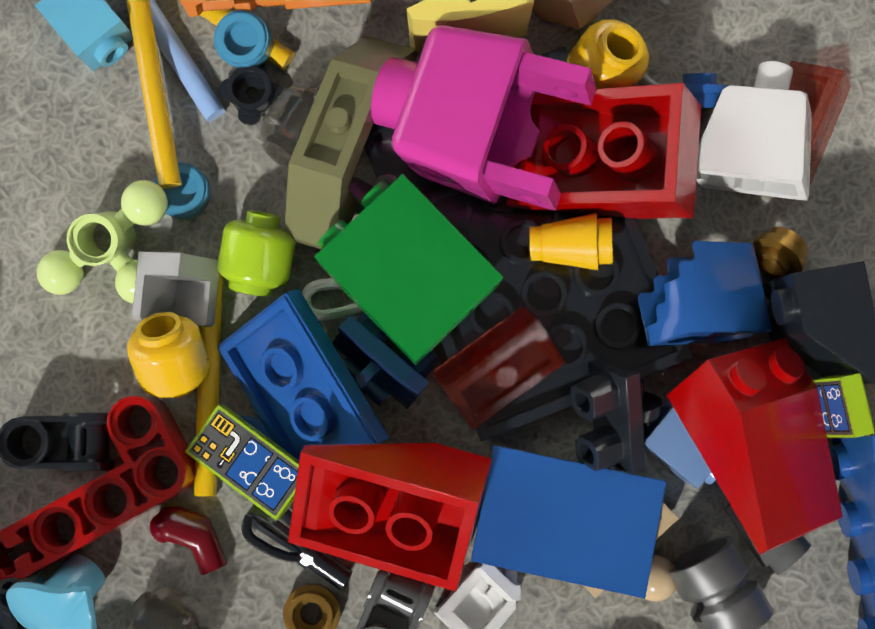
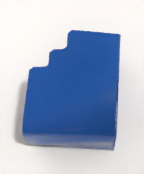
[638,241,772,346]

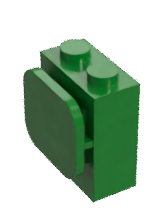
[314,174,504,365]

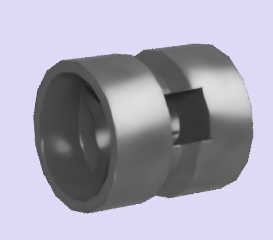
[668,536,774,629]

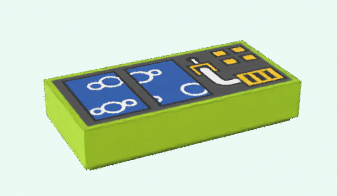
[811,373,875,438]
[185,405,299,520]

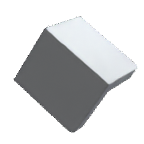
[132,252,219,327]

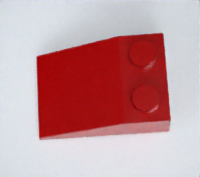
[507,83,701,219]
[667,338,843,555]
[288,443,492,592]

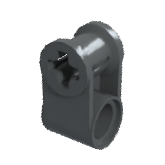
[356,569,436,629]

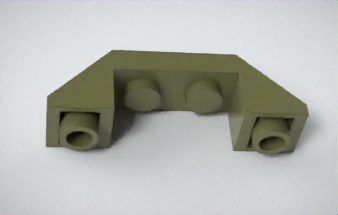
[284,36,418,250]

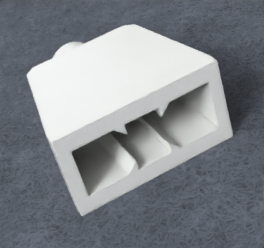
[697,61,812,201]

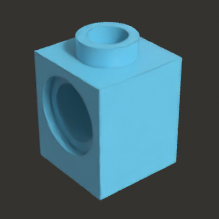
[35,0,133,71]

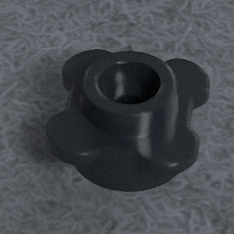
[219,64,286,126]

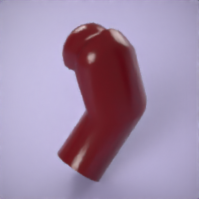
[149,506,227,575]

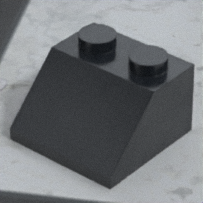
[762,261,875,384]

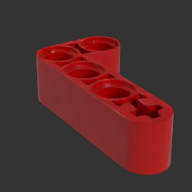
[0,396,195,581]

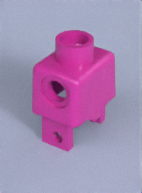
[371,25,597,211]

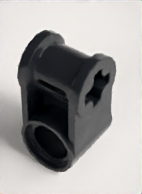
[0,412,115,471]

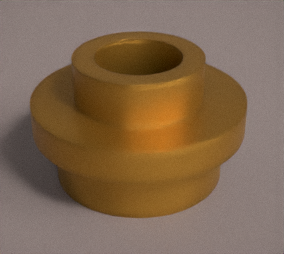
[753,227,808,278]
[283,584,341,629]

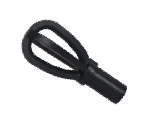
[241,504,353,590]

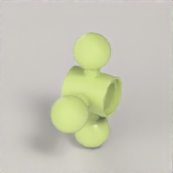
[36,180,168,304]

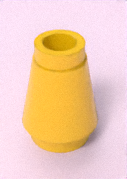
[530,213,613,270]

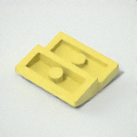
[407,0,534,55]

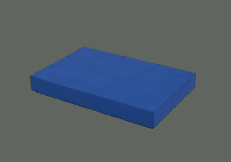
[218,288,389,460]
[471,445,667,599]

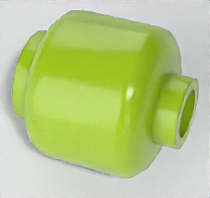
[217,210,296,296]

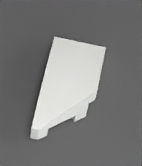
[433,563,521,629]

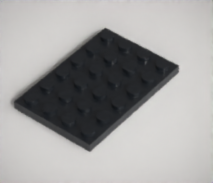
[364,46,693,442]

